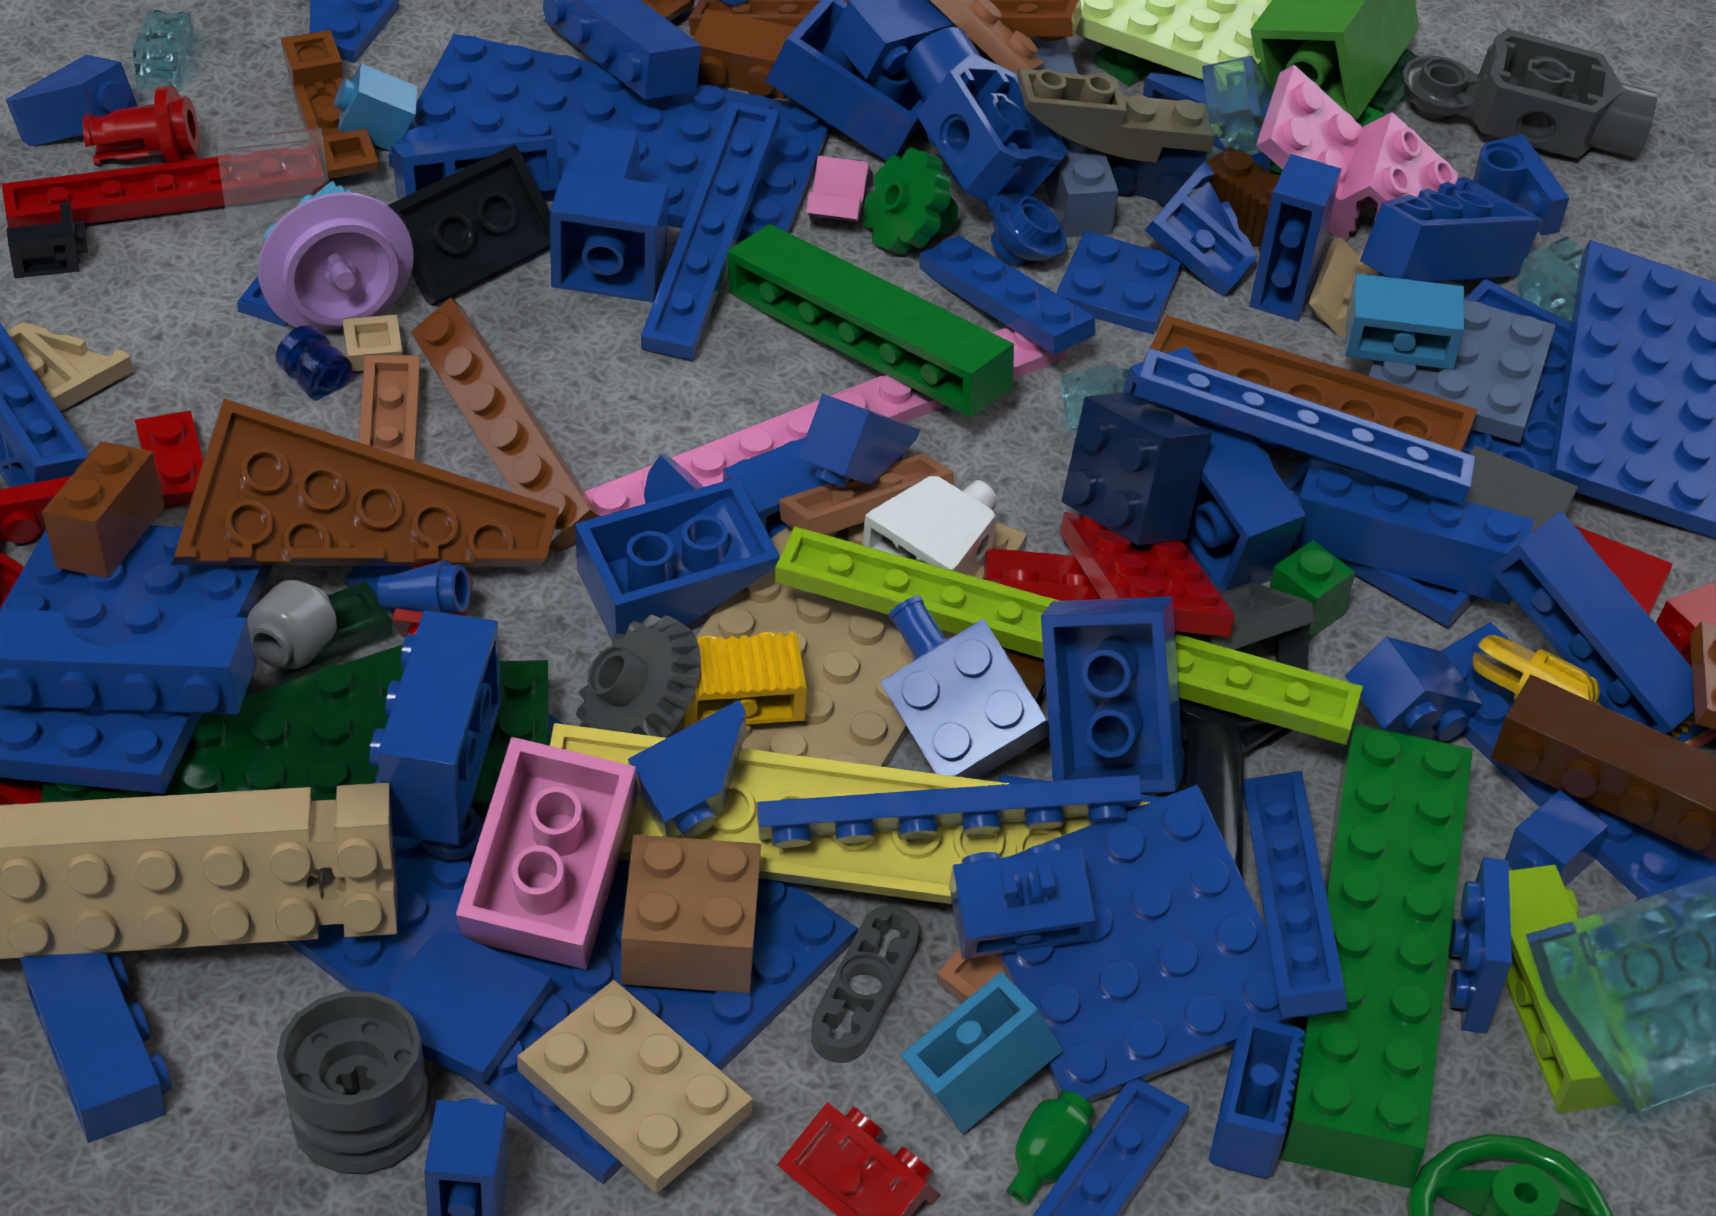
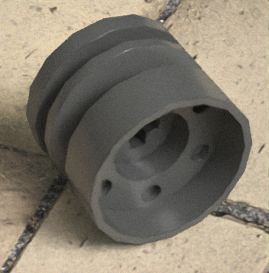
[277,991,432,1173]

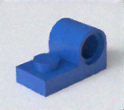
[1472,134,1569,236]

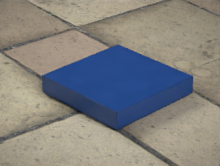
[385,925,552,1086]

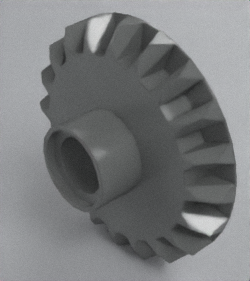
[576,615,701,738]

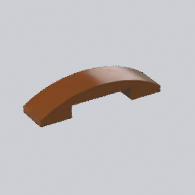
[281,30,379,179]

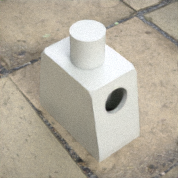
[862,476,997,576]

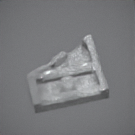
[215,128,329,242]

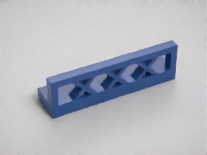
[0,323,89,487]

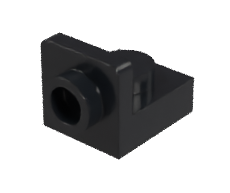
[7,203,88,279]

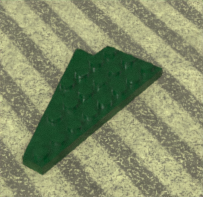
[41,644,549,818]

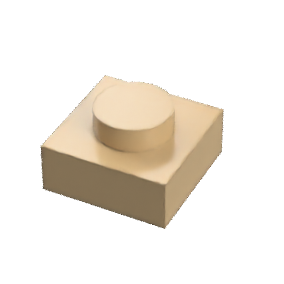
[343,314,403,372]

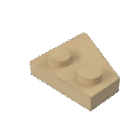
[6,322,133,412]

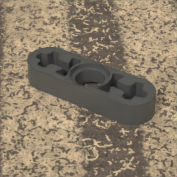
[811,906,919,1063]

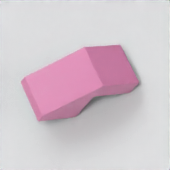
[806,156,871,223]

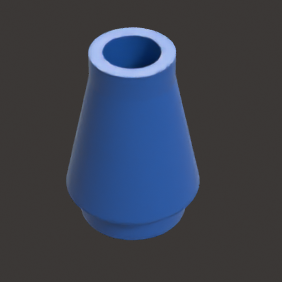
[377,560,470,614]

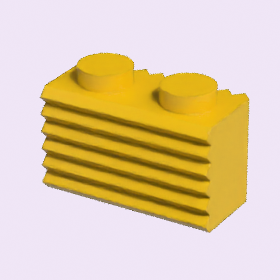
[682,631,807,729]

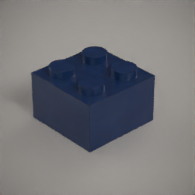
[1061,392,1212,545]

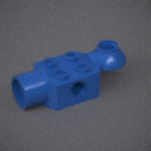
[904,27,1069,266]

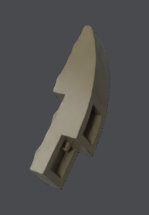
[1016,68,1216,163]

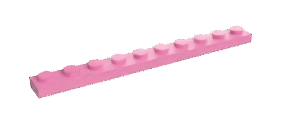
[584,326,1066,516]

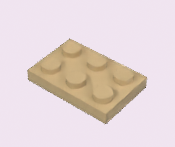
[517,980,753,1194]

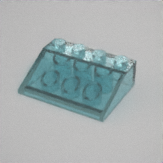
[1526,873,1716,1114]

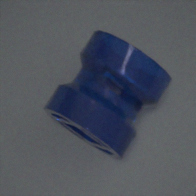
[275,325,352,401]

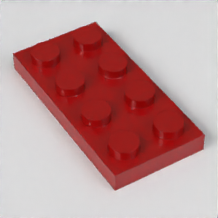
[1060,512,1235,637]

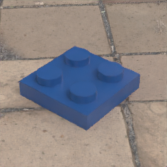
[1056,231,1182,335]
[1449,857,1512,1034]

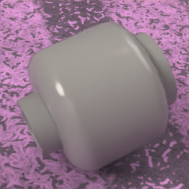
[247,580,337,669]

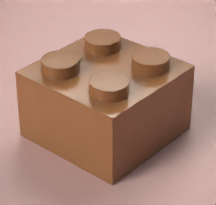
[621,834,761,993]

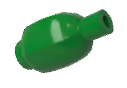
[1006,1090,1095,1205]

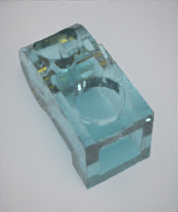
[133,9,193,91]

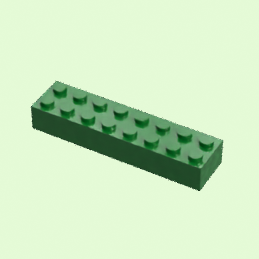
[1281,724,1473,1189]

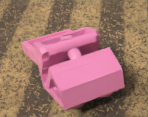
[1256,65,1459,239]

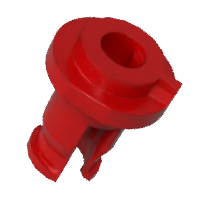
[83,85,200,166]

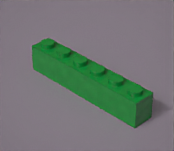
[727,224,1014,418]

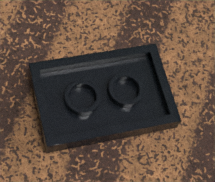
[387,144,550,305]

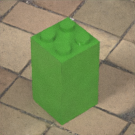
[1250,0,1419,119]

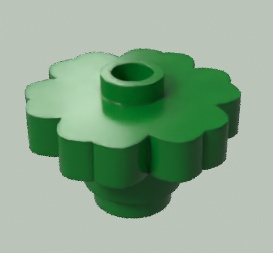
[864,147,958,255]

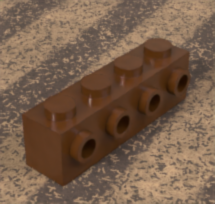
[1491,674,1716,860]

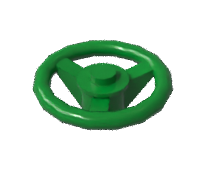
[1407,1134,1614,1216]

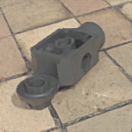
[1403,29,1657,159]

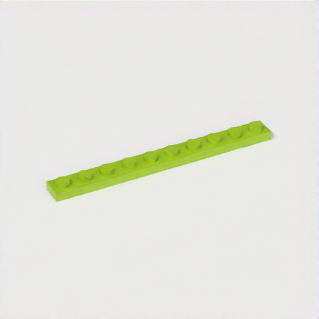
[775,526,1363,745]

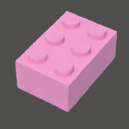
[456,737,638,970]

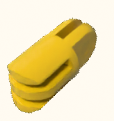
[1472,635,1601,704]

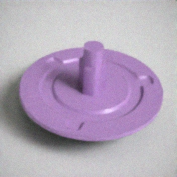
[258,192,414,333]

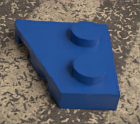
[310,0,399,63]
[1144,161,1258,297]

